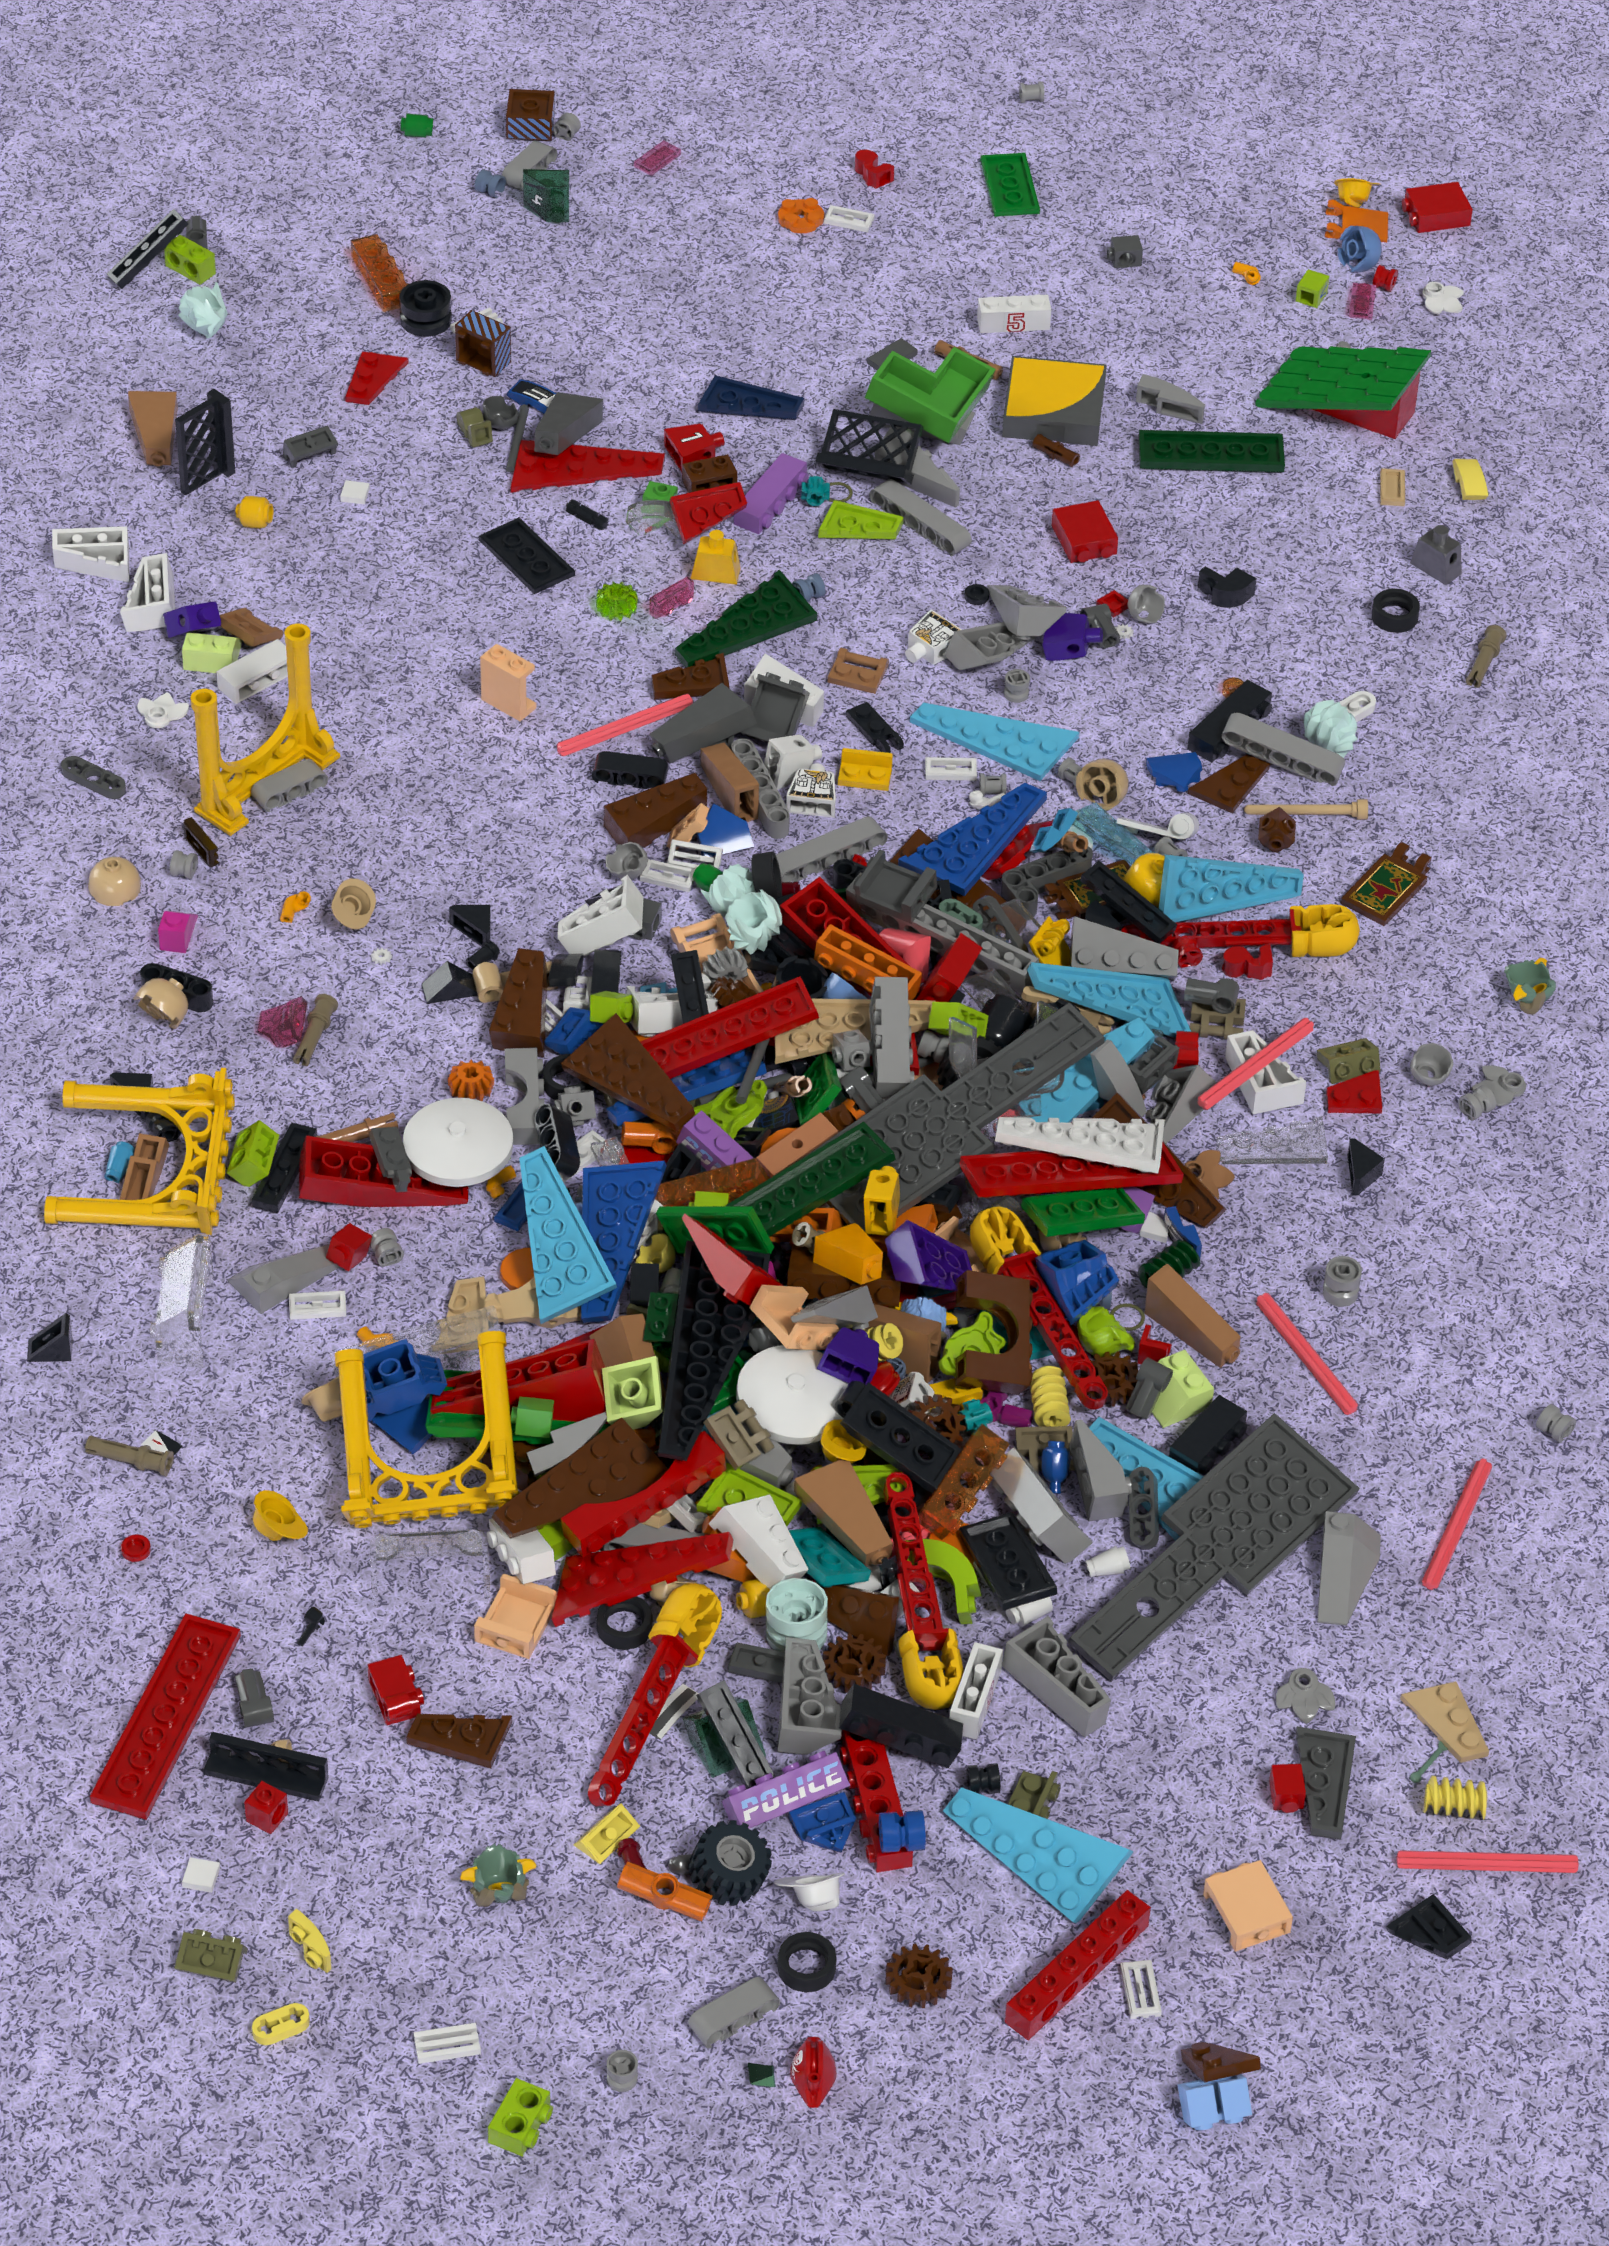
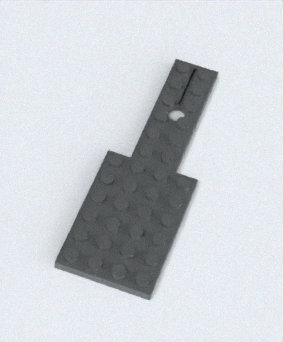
[797,1003,1105,1237]
[1068,1413,1360,1682]

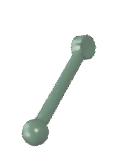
[1410,1741,1448,1783]

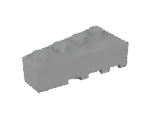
[1069,916,1179,980]
[988,1447,1093,1564]

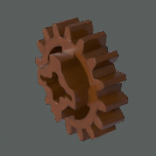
[710,976,757,1008]
[1079,1351,1139,1407]
[908,1394,966,1456]
[822,1633,886,1693]
[885,1943,953,2008]

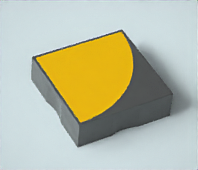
[1002,356,1107,446]

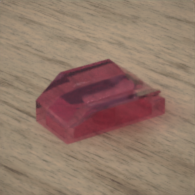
[257,996,308,1048]

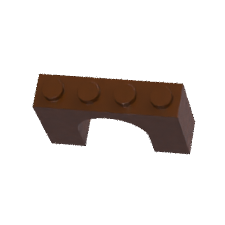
[787,1244,902,1307]
[955,1270,1033,1395]

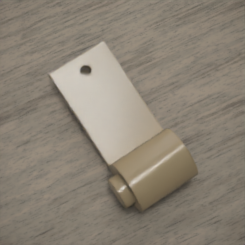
[473,961,558,1003]

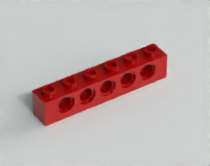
[837,1729,913,1873]
[1005,1890,1151,2041]

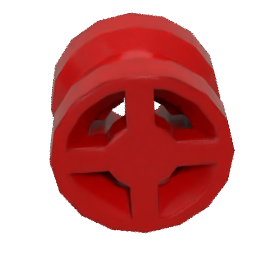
[1372,265,1398,292]
[1172,935,1203,968]

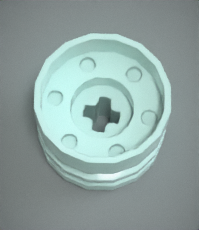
[766,1578,828,1652]

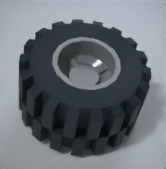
[689,1820,772,1906]

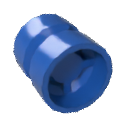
[879,1810,926,1853]

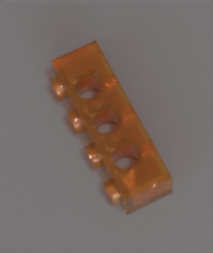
[351,234,409,312]
[655,1158,770,1206]
[918,1424,1010,1540]

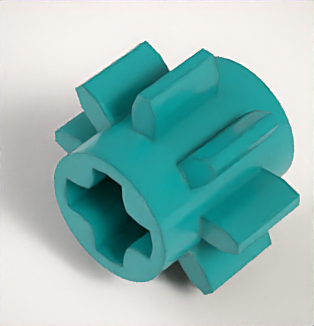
[801,476,830,506]
[958,1399,993,1435]

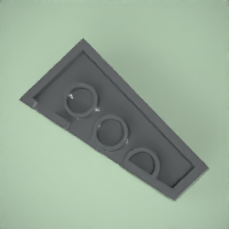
[1296,1726,1356,1840]

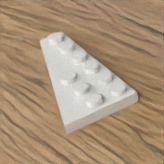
[995,1117,1165,1173]

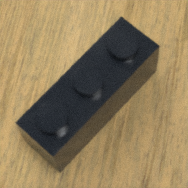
[1169,1395,1248,1475]

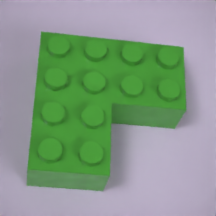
[865,347,996,443]

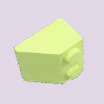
[182,632,243,673]
[1152,1350,1214,1428]
[602,1356,663,1429]

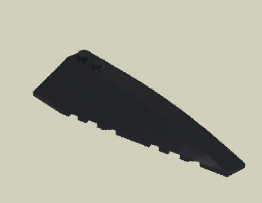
[658,1240,770,1461]

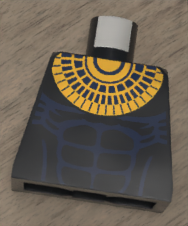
[752,1091,801,1136]

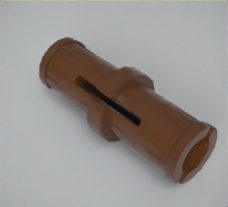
[1032,434,1080,467]

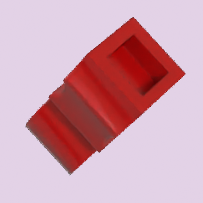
[855,149,894,189]
[1222,943,1273,980]
[1173,1031,1199,1069]

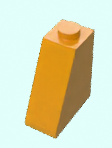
[813,1223,883,1285]

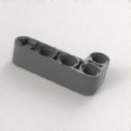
[1001,846,1093,919]

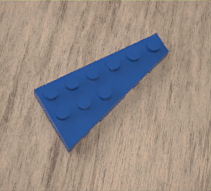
[898,783,1047,896]
[606,1048,767,1127]
[581,1161,667,1323]

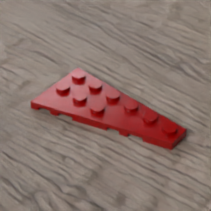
[511,440,665,493]
[551,1532,734,1627]

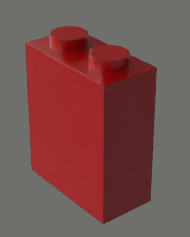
[1402,182,1473,233]
[1051,500,1118,563]
[915,933,983,1002]

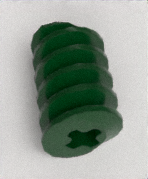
[1138,1240,1200,1288]

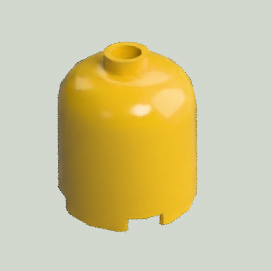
[1122,853,1165,909]

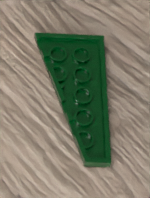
[675,569,817,668]

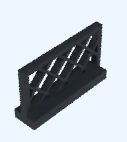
[175,389,235,495]
[815,409,923,485]

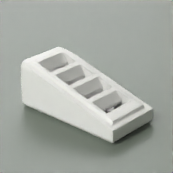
[563,976,592,1014]

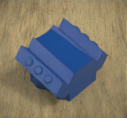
[1034,1239,1119,1326]
[363,1338,447,1421]

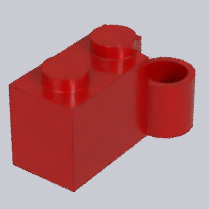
[367,1655,424,1726]

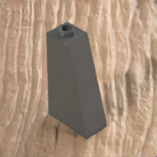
[534,392,603,455]
[649,683,757,763]

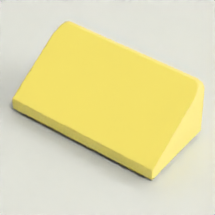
[573,1803,640,1864]

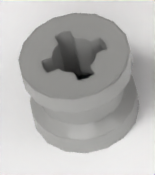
[553,113,581,141]
[170,850,198,879]

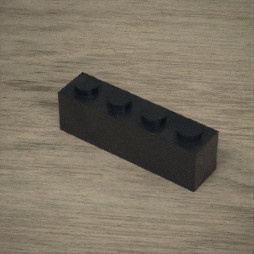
[1187,679,1272,763]
[839,1684,963,1768]

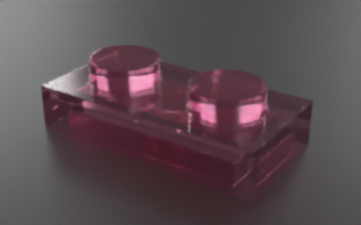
[1349,283,1376,320]
[650,576,694,619]

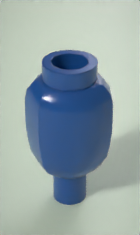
[1042,1441,1070,1494]

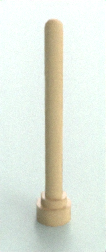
[1244,799,1368,820]

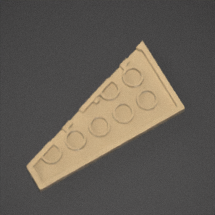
[774,999,936,1064]

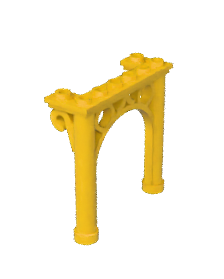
[190,623,340,836]
[44,1068,235,1236]
[334,1331,519,1528]

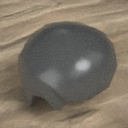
[482,396,519,430]

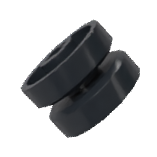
[399,280,452,337]

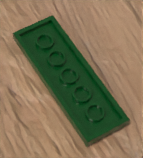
[1138,430,1285,472]
[726,1122,896,1237]

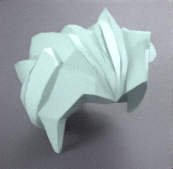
[178,282,228,338]
[1304,700,1358,758]
[701,864,755,918]
[725,889,782,955]

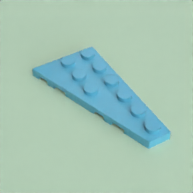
[910,702,1080,781]
[1159,855,1304,922]
[1027,962,1191,1038]
[1016,1017,1155,1123]
[519,1146,617,1324]
[1089,1417,1203,1541]
[943,1787,1133,1924]

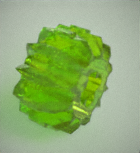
[596,581,638,621]

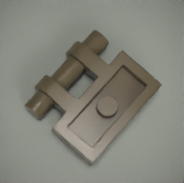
[1190,998,1246,1040]
[703,1399,775,1471]
[1015,1426,1075,1473]

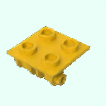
[1029,916,1070,966]

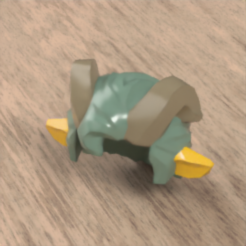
[1504,957,1556,1015]
[460,1843,537,1907]

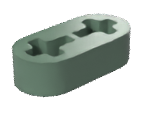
[939,899,983,931]

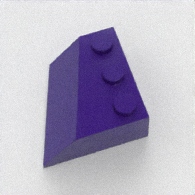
[885,1220,972,1292]

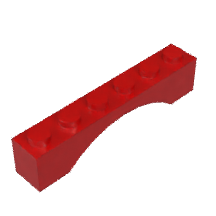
[561,1431,727,1558]

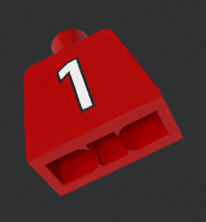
[664,423,725,472]

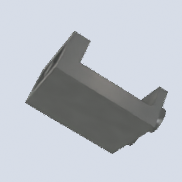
[739,672,810,743]
[853,849,937,924]

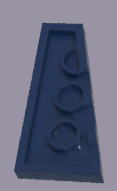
[698,375,805,420]

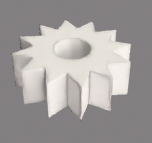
[1115,624,1134,640]
[371,948,392,966]

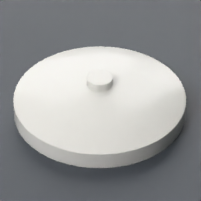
[403,1098,513,1187]
[736,1345,849,1445]

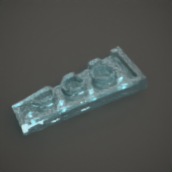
[1072,802,1154,865]

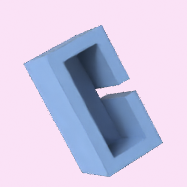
[1177,2074,1252,2130]

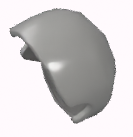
[1127,584,1165,624]
[606,842,648,880]
[1410,1043,1454,1086]

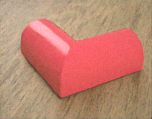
[879,928,931,989]

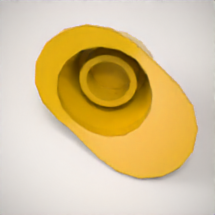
[1334,178,1381,208]
[821,1419,867,1464]
[253,1490,308,1541]

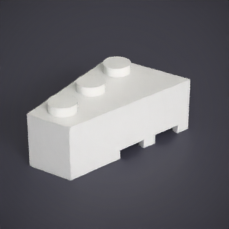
[744,653,824,727]
[557,875,643,956]
[1225,1030,1306,1114]

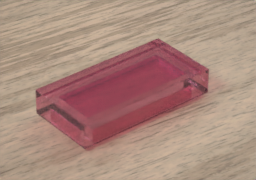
[634,140,681,176]

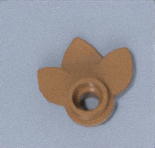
[1185,1150,1235,1200]

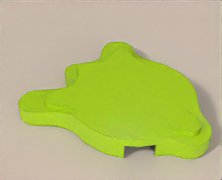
[694,1080,767,1139]
[938,1311,1006,1377]

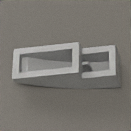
[1136,374,1205,424]
[1090,1039,1147,1117]
[527,1412,607,1477]

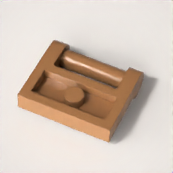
[220,608,283,647]
[827,647,889,694]

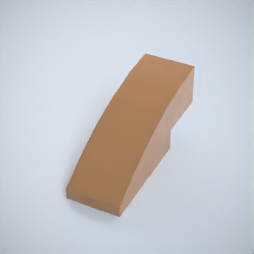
[119,1133,169,1200]

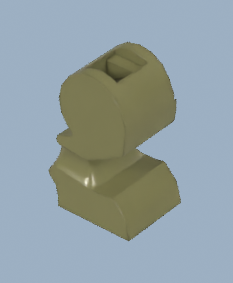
[456,407,493,448]

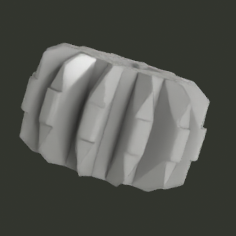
[702,946,748,987]

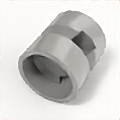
[1322,1256,1362,1307]

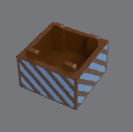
[506,89,555,141]
[455,310,511,377]

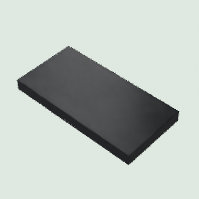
[479,517,575,594]
[959,1512,1057,1611]

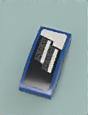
[506,379,556,414]
[1164,1206,1202,1258]

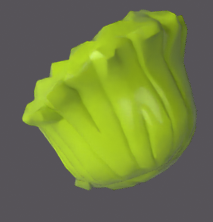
[1077,1306,1135,1357]

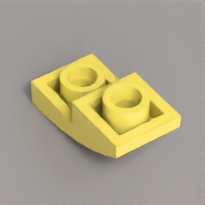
[1452,459,1488,500]
[288,1909,331,1973]

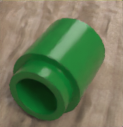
[400,113,433,138]
[692,863,723,892]

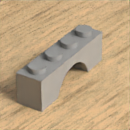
[505,1048,544,1145]

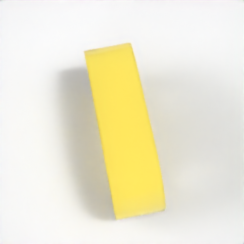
[252,2003,310,2045]

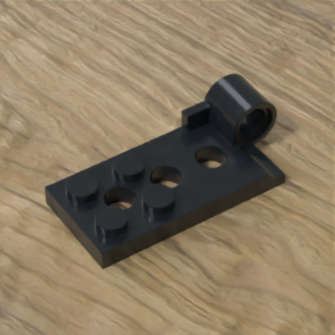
[835,1381,962,1494]

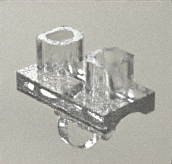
[591,1136,630,1167]

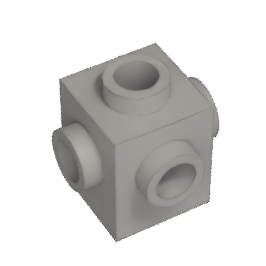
[832,1029,873,1072]
[554,1086,596,1126]

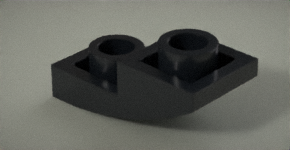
[548,954,584,987]

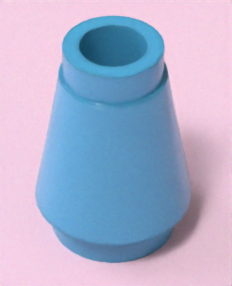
[104,1141,135,1183]

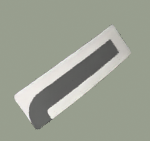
[649,1684,699,1740]

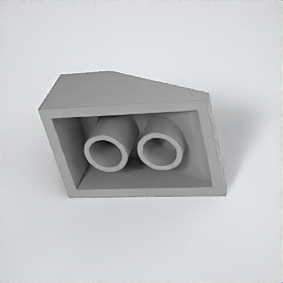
[1069,1420,1132,1522]

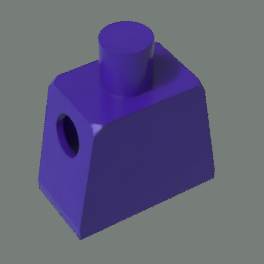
[163,601,221,638]
[1042,613,1103,661]
[817,1327,879,1384]

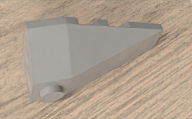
[875,426,960,507]
[987,585,1067,640]
[944,622,1037,670]
[1146,1065,1217,1144]
[227,1244,340,1314]
[791,1285,878,1331]
[1317,1511,1381,1626]
[777,1637,841,1755]

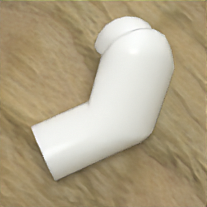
[969,790,1005,810]

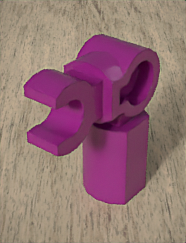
[980,1390,1033,1427]

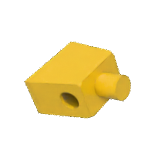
[691,530,741,585]
[864,1166,900,1236]

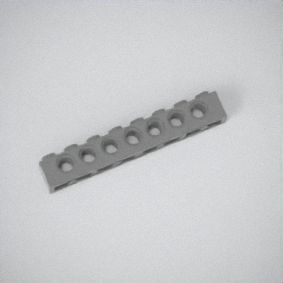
[846,872,1039,994]

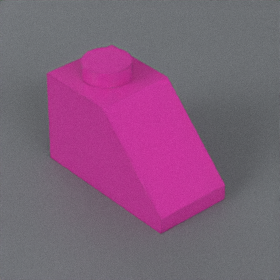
[158,911,198,953]

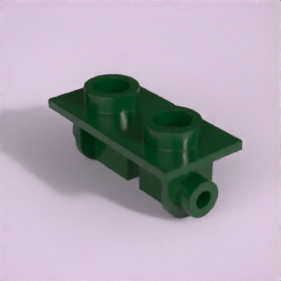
[643,1292,679,1352]

